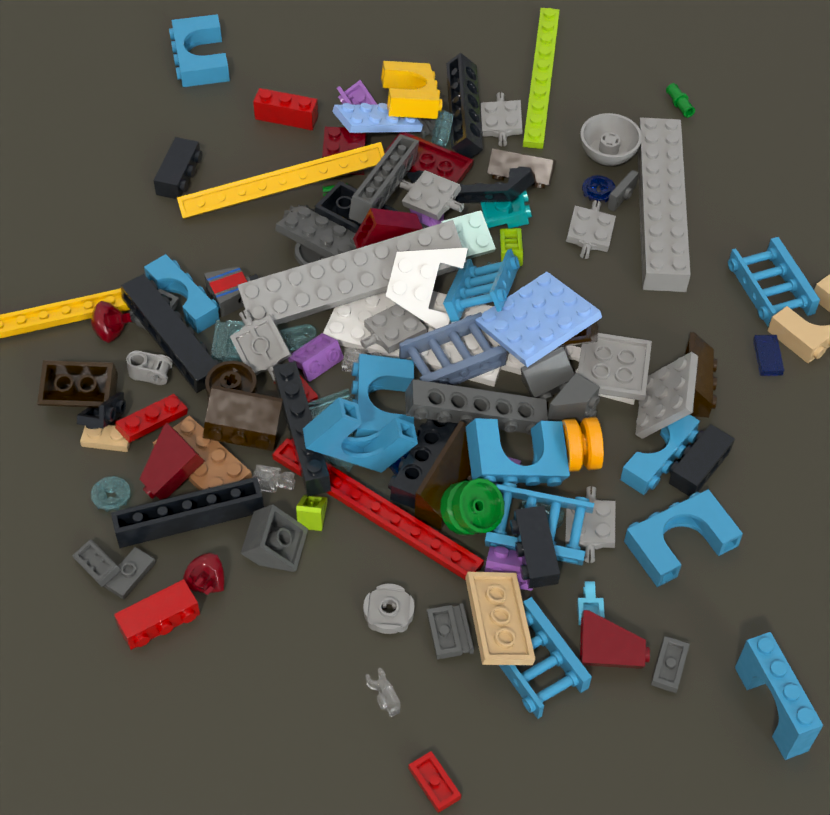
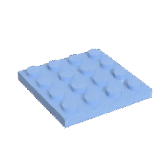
[475,272,602,367]

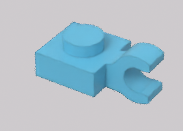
[577,581,605,625]

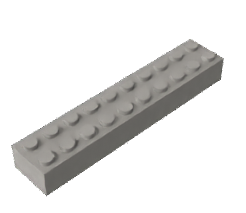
[637,117,690,292]
[238,220,467,325]

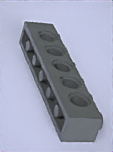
[349,134,419,224]
[405,379,548,435]

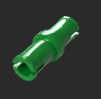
[666,83,695,118]

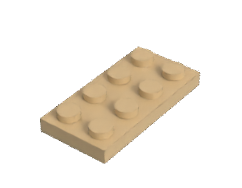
[465,572,535,665]

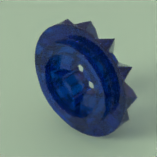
[582,175,616,202]

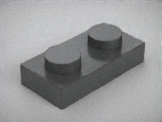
[651,636,690,693]

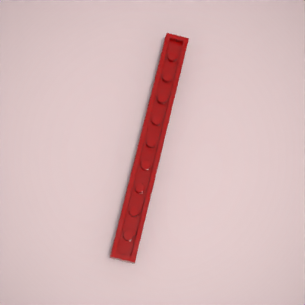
[272,438,484,580]

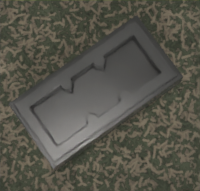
[608,170,639,212]
[72,539,121,587]
[104,547,156,600]

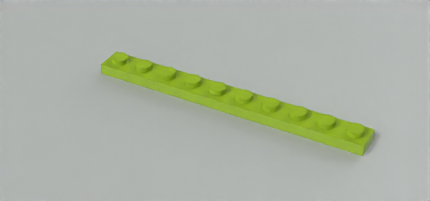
[523,8,560,149]

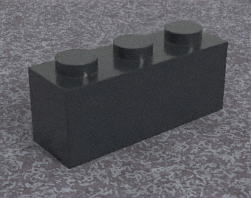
[153,137,202,199]
[669,424,735,497]
[510,505,560,589]

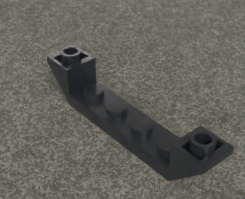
[407,166,535,203]

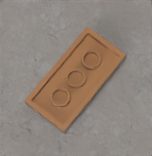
[153,415,252,491]

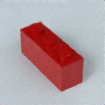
[253,88,318,130]
[114,579,200,650]

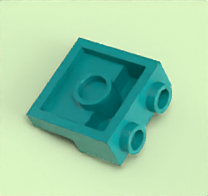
[481,190,532,229]

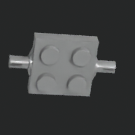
[481,92,523,147]
[400,170,464,220]
[566,200,616,259]
[360,304,427,353]
[230,310,292,382]
[565,486,616,563]

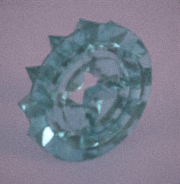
[91,476,131,512]

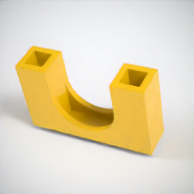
[381,61,442,119]

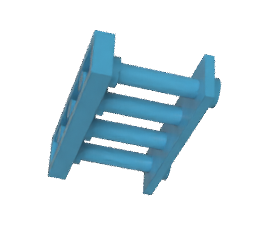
[728,237,820,327]
[443,249,520,322]
[485,482,594,566]
[499,597,592,719]

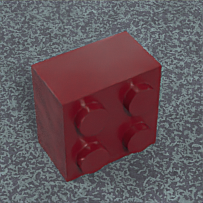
[322,127,366,175]

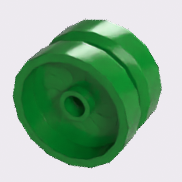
[440,478,504,536]

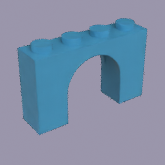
[169,14,230,87]
[351,353,414,438]
[303,397,418,473]
[466,418,570,486]
[624,489,743,587]
[735,632,823,760]

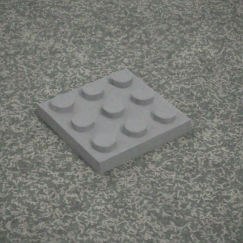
[577,333,652,401]
[635,352,698,439]

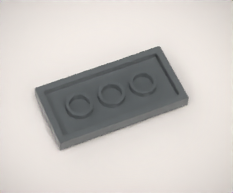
[275,206,356,258]

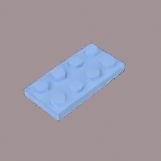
[333,103,423,133]

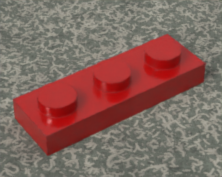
[115,394,188,443]

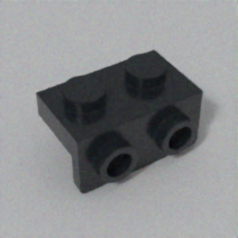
[77,392,126,429]

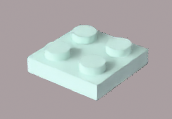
[441,210,496,260]

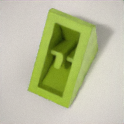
[296,495,328,531]

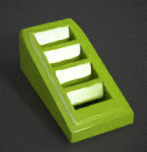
[500,228,523,266]

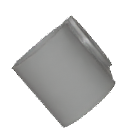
[126,351,173,385]

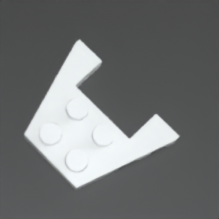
[385,248,468,329]

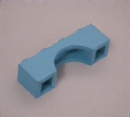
[144,254,220,334]
[620,414,700,495]

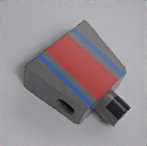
[204,267,259,317]

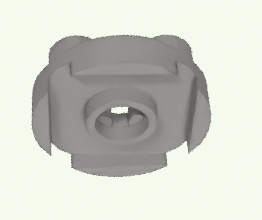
[363,584,414,634]

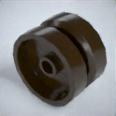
[205,361,258,402]

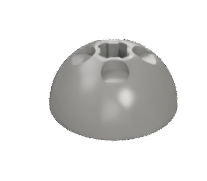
[580,113,642,166]

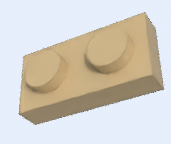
[80,425,131,452]

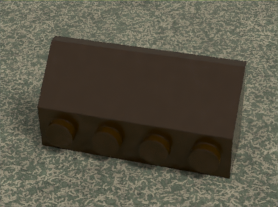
[415,421,472,531]

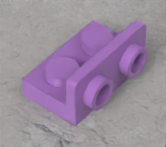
[288,333,344,382]

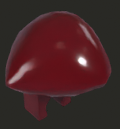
[91,301,131,343]
[183,553,225,595]

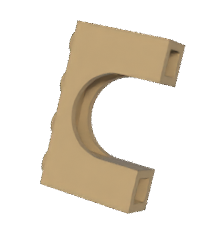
[768,274,830,363]

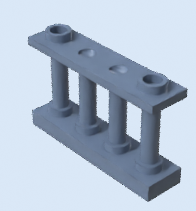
[399,312,507,385]

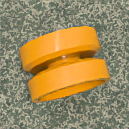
[562,417,604,472]

